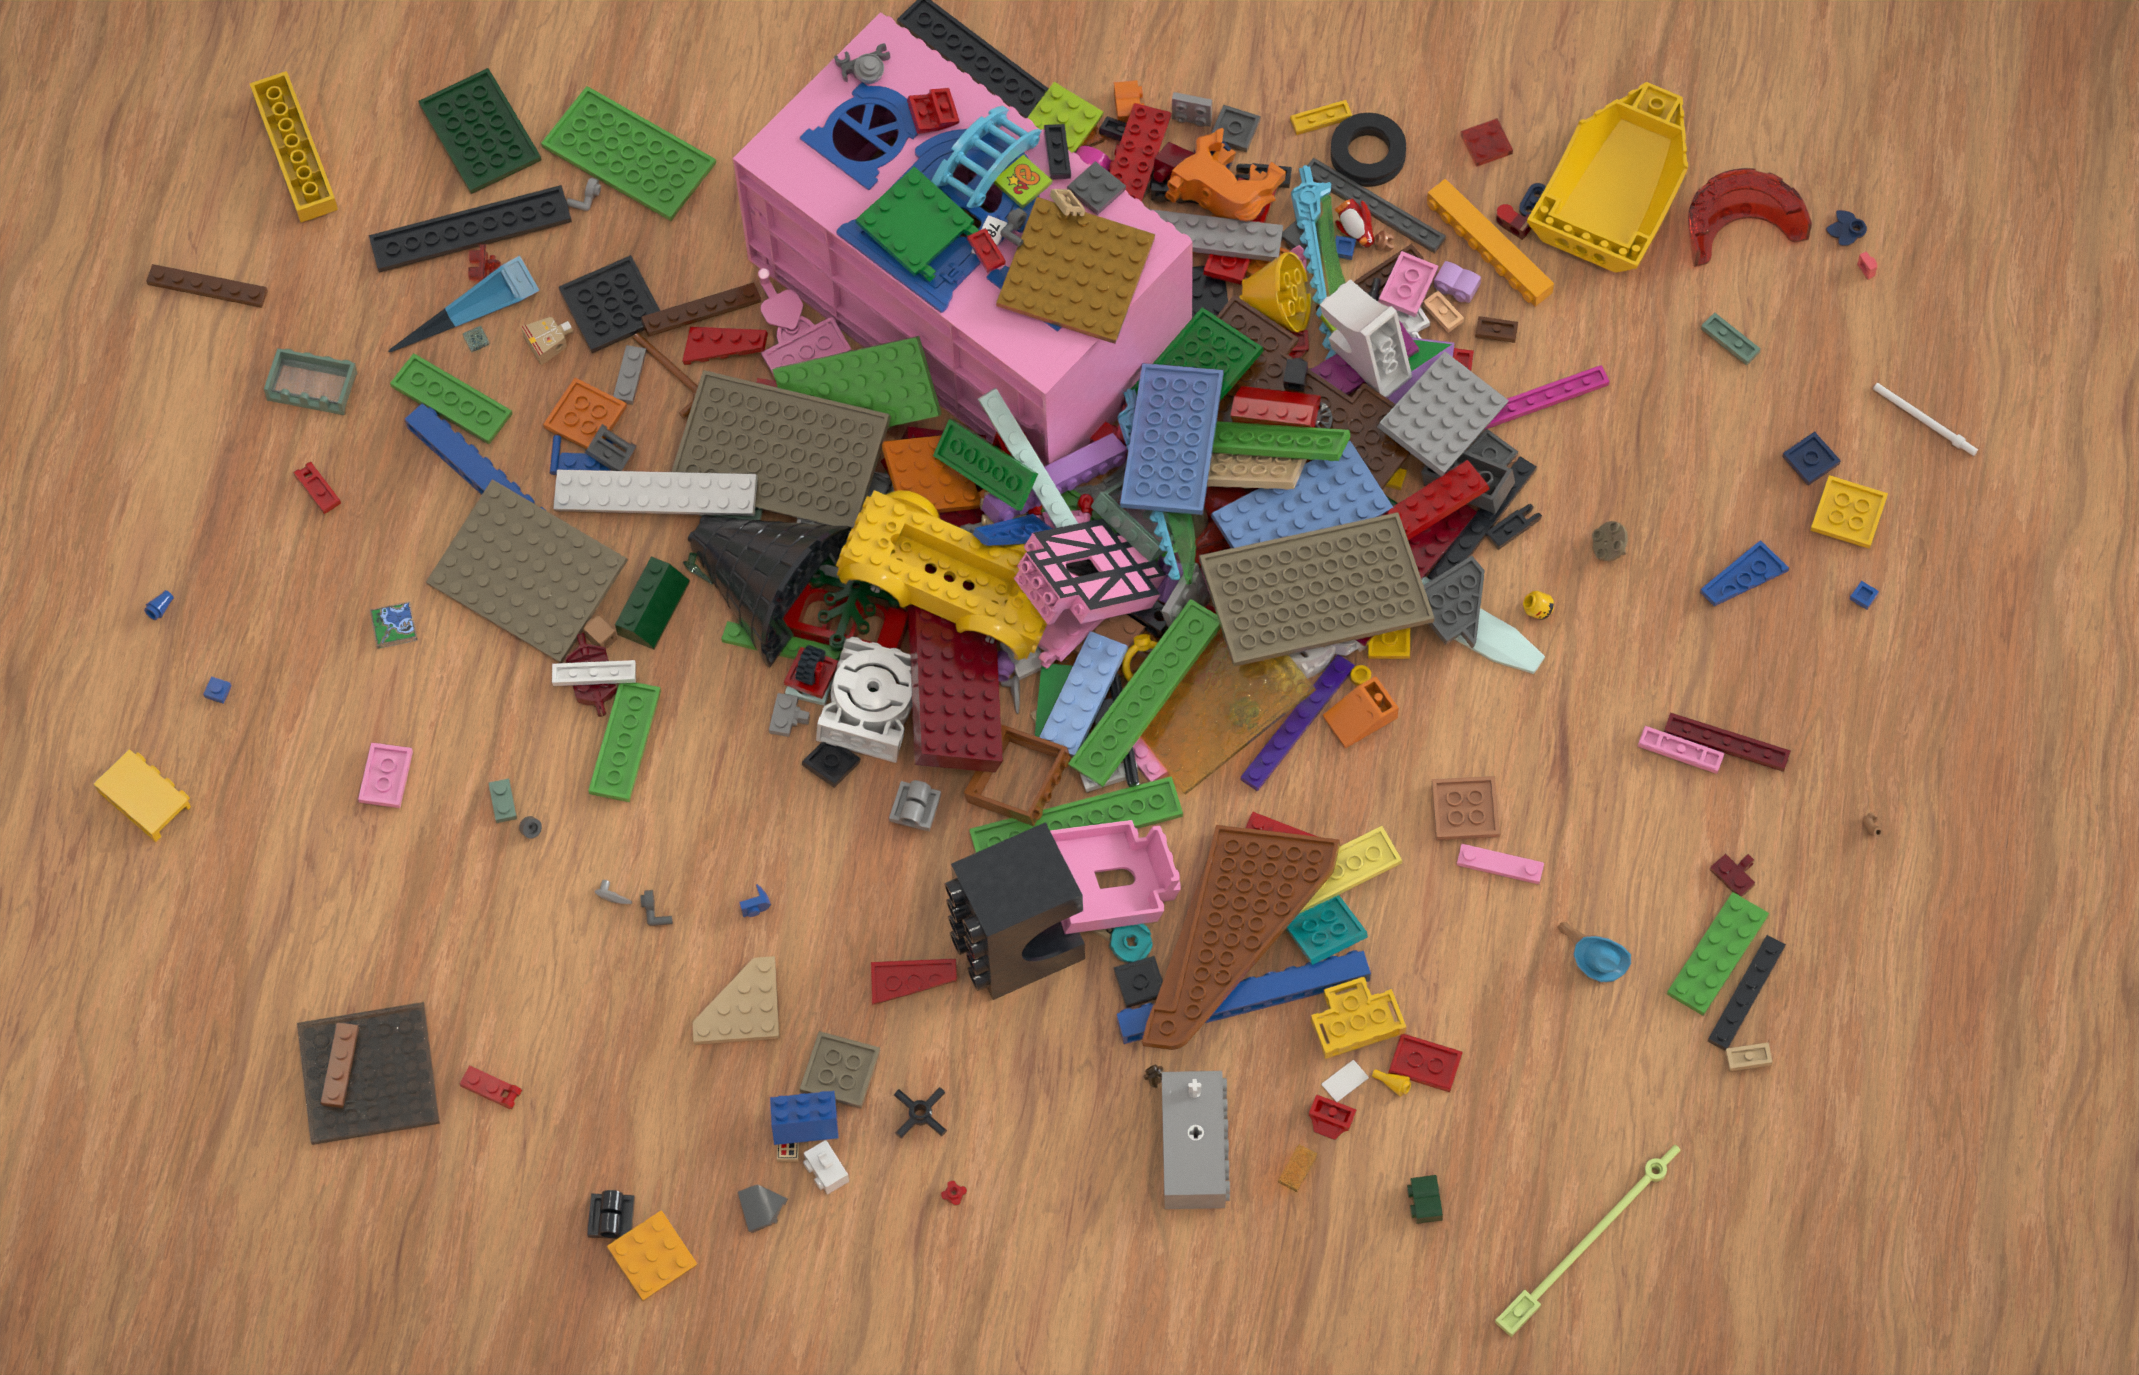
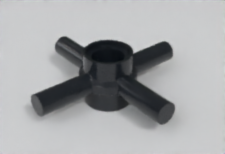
[894,1087,947,1139]

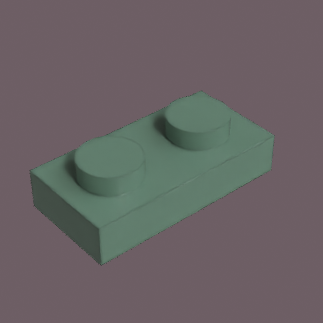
[489,778,517,823]

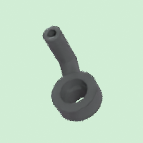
[1000,208,1027,247]
[640,890,673,926]

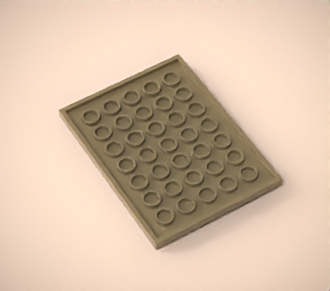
[426,479,628,663]

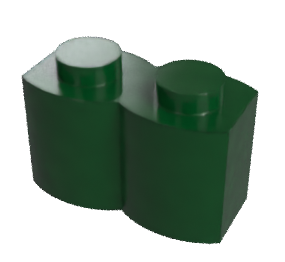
[1407,1175,1443,1224]

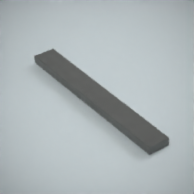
[1307,158,1446,254]

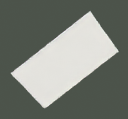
[1321,1060,1369,1102]

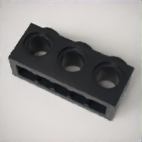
[1126,601,1168,640]

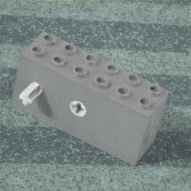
[1162,1071,1230,1209]

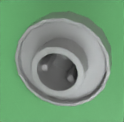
[854,54,884,84]

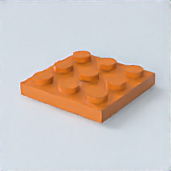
[543,378,627,449]

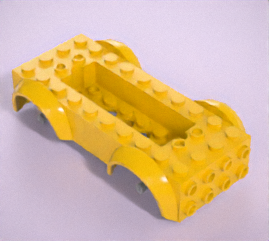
[836,490,1047,660]

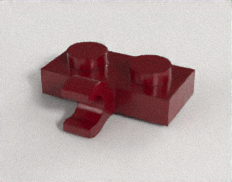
[1710,853,1755,897]

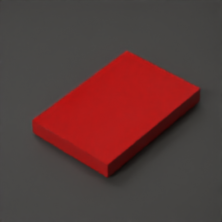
[1388,1034,1463,1093]

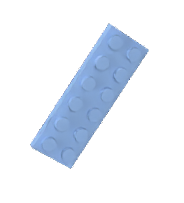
[1040,631,1128,757]

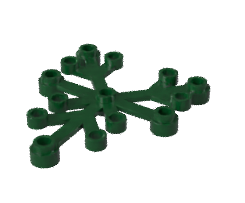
[810,556,901,651]

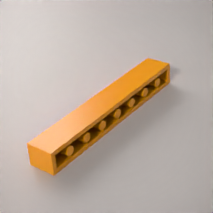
[1427,179,1554,307]

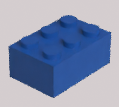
[770,1091,839,1145]

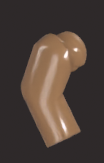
[1863,812,1883,838]

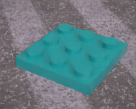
[1286,895,1368,965]

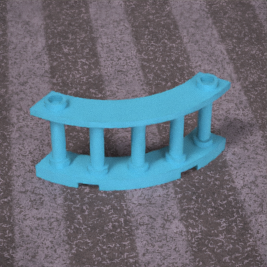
[931,106,1041,208]

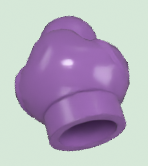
[997,650,1015,682]

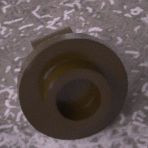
[1143,1064,1164,1088]

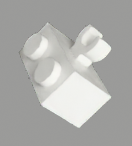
[803,1140,849,1194]

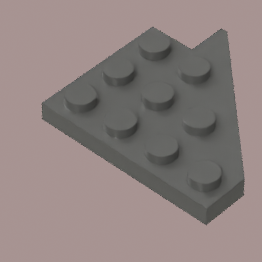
[1423,556,1485,648]

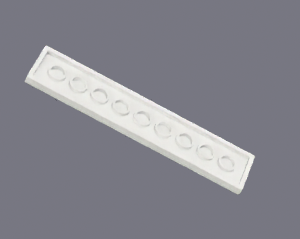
[553,470,758,516]

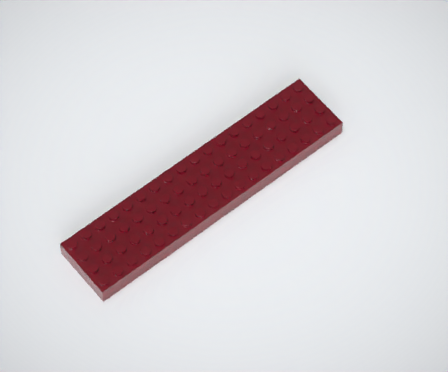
[901,426,1003,773]

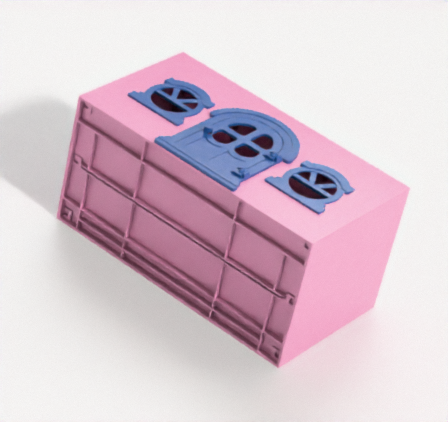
[733,12,1192,467]

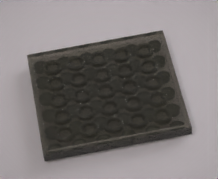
[297,1002,440,1145]

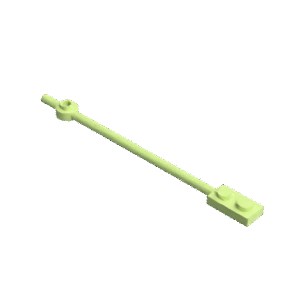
[1495,1145,1681,1337]

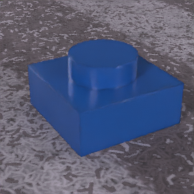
[1332,235,1356,260]
[1850,581,1879,610]
[203,676,232,704]

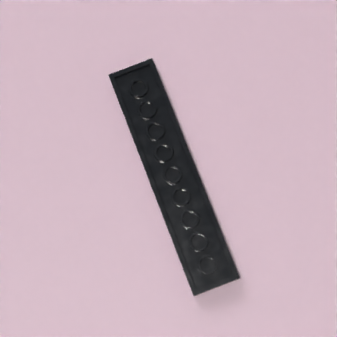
[897,0,1049,118]
[369,185,572,272]

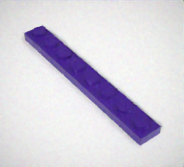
[1241,654,1355,791]

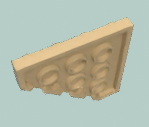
[693,956,779,1045]

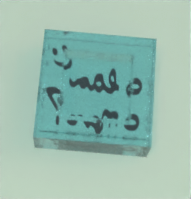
[463,326,490,353]

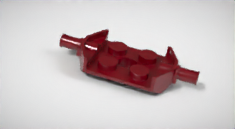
[565,633,617,717]

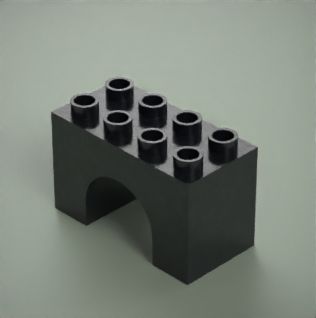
[944,822,1085,1000]

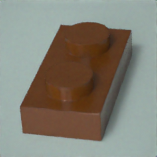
[1475,316,1518,343]

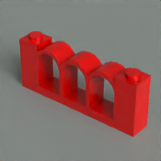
[783,584,909,650]

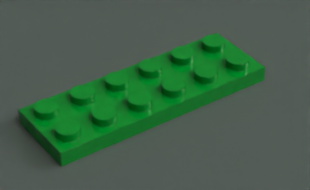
[933,419,1038,511]

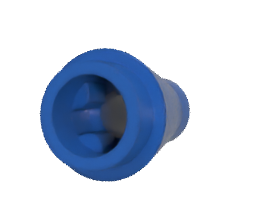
[144,590,174,620]

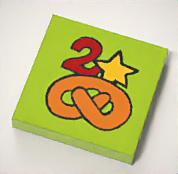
[994,155,1052,209]

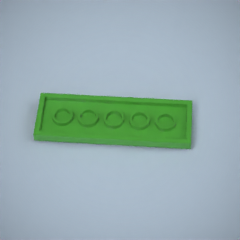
[390,353,512,444]
[588,682,661,802]
[1667,892,1769,1016]

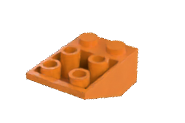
[1323,676,1399,749]

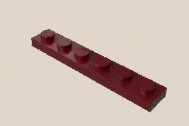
[1664,712,1791,772]

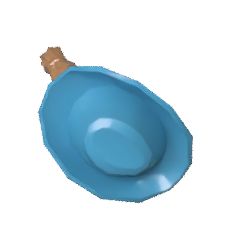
[1558,922,1631,982]

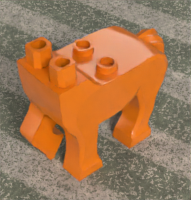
[1165,128,1286,222]

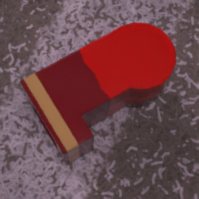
[1496,204,1532,240]

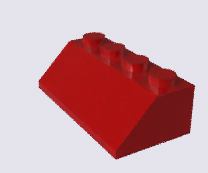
[1230,386,1321,428]

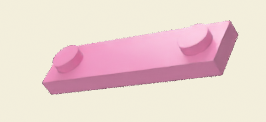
[1638,726,1724,774]
[1457,844,1544,884]

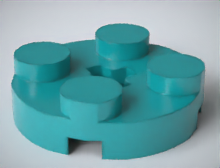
[1109,924,1153,963]

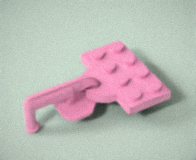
[758,268,851,378]

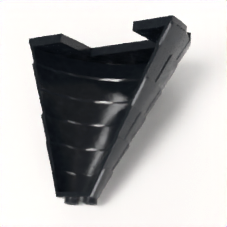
[688,515,853,668]

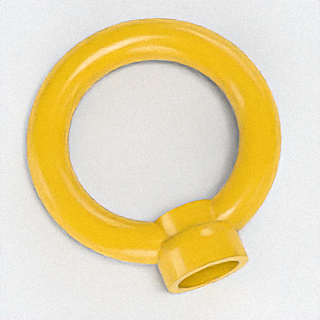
[1122,634,1158,682]

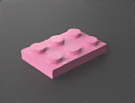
[1378,251,1439,317]
[358,743,413,808]

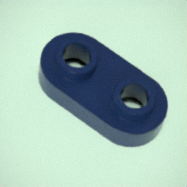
[1519,183,1546,217]

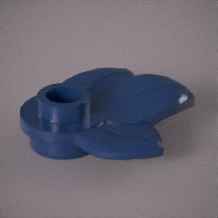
[1826,210,1867,246]

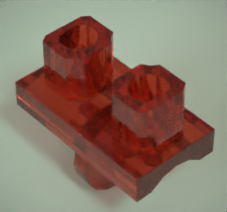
[468,244,501,281]

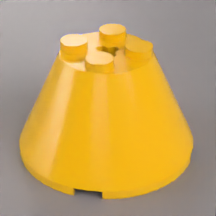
[1239,252,1311,333]

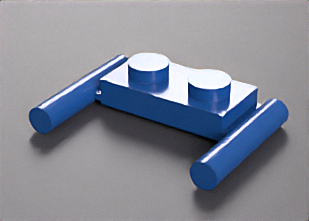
[550,435,613,475]

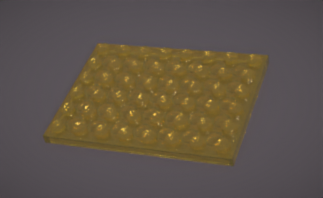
[1140,628,1316,795]

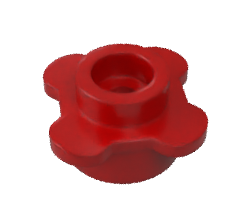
[941,1181,967,1205]

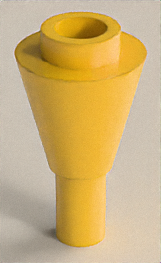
[1372,1069,1411,1097]

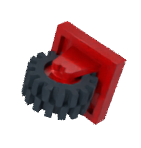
[784,645,839,699]

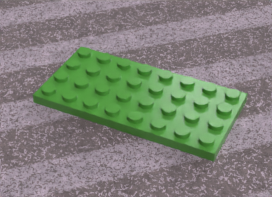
[541,86,716,221]
[772,336,942,427]

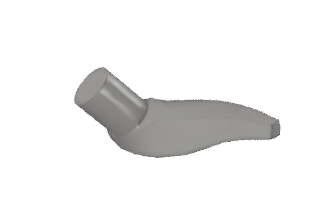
[1001,675,1020,714]
[595,880,632,904]

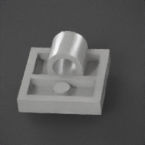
[1172,92,1212,127]

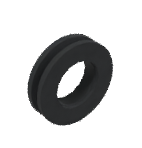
[1331,113,1406,187]

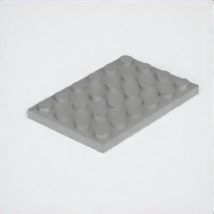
[1377,351,1509,477]

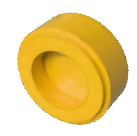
[1350,665,1371,686]

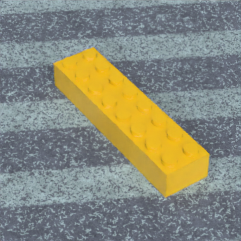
[249,71,338,223]

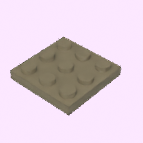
[800,1031,881,1109]

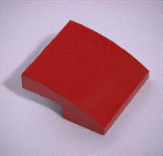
[907,88,960,134]

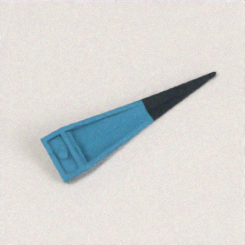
[388,255,540,352]

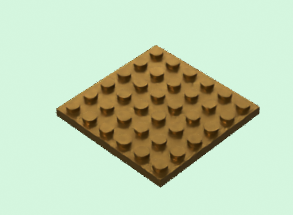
[996,197,1155,344]

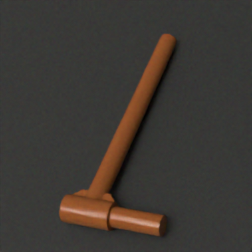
[633,333,698,419]

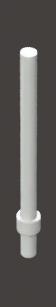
[1873,383,1978,456]

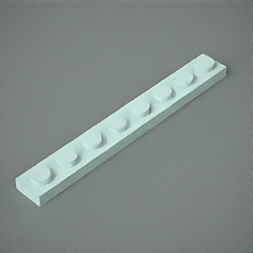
[978,388,1078,528]

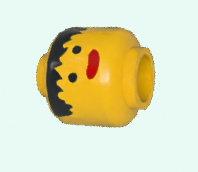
[1523,590,1554,620]

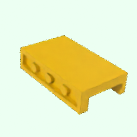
[94,749,191,842]

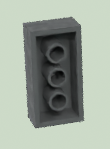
[1421,451,1515,514]

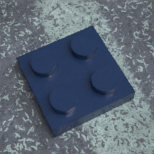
[1782,431,1841,486]

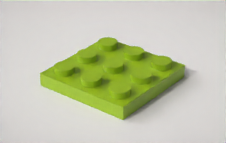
[1027,82,1104,153]

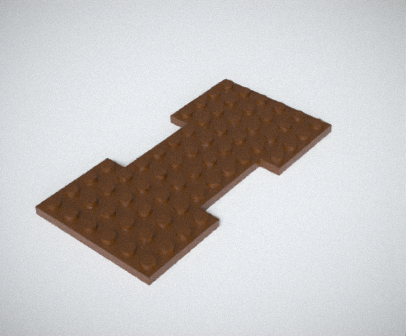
[1216,295,1411,490]

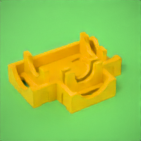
[1311,977,1406,1059]

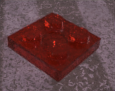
[1461,118,1513,167]

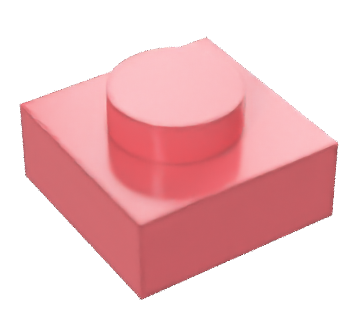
[1857,251,1877,280]

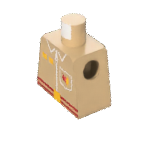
[521,317,573,365]

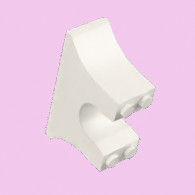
[1320,279,1412,398]

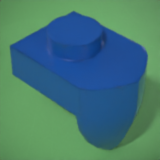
[740,884,771,917]

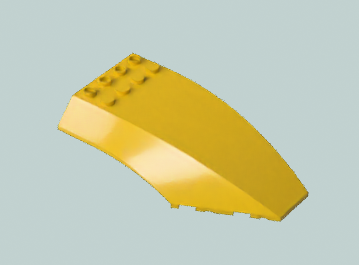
[1527,82,1688,273]

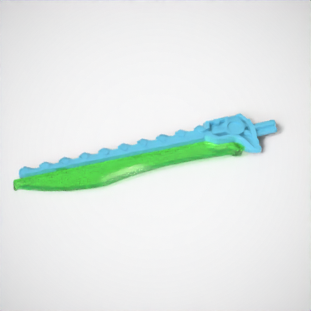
[1291,165,1346,360]
[1117,388,1196,585]

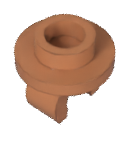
[1374,231,1394,251]

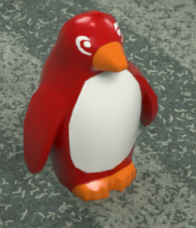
[1334,198,1375,248]

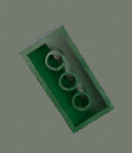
[615,556,690,650]

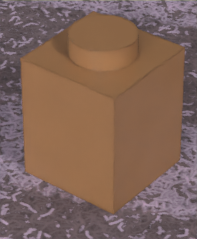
[583,615,617,649]

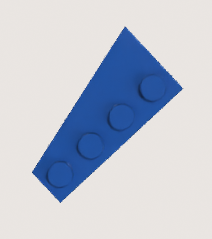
[973,514,1053,546]
[1700,540,1789,607]

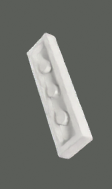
[552,660,636,686]

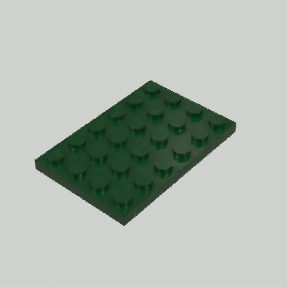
[418,68,542,194]

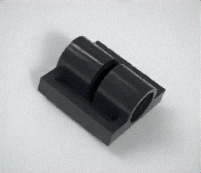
[587,1190,635,1239]

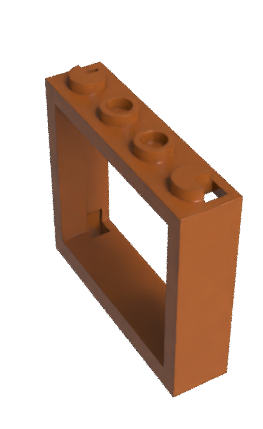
[964,724,1071,826]

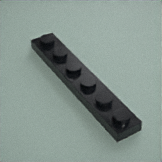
[1708,935,1786,1050]

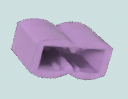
[1434,261,1481,303]

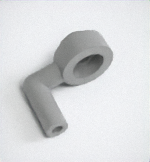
[567,178,601,211]

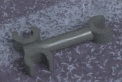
[834,43,891,82]

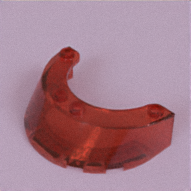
[1688,168,1812,267]

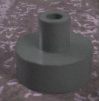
[519,816,542,839]

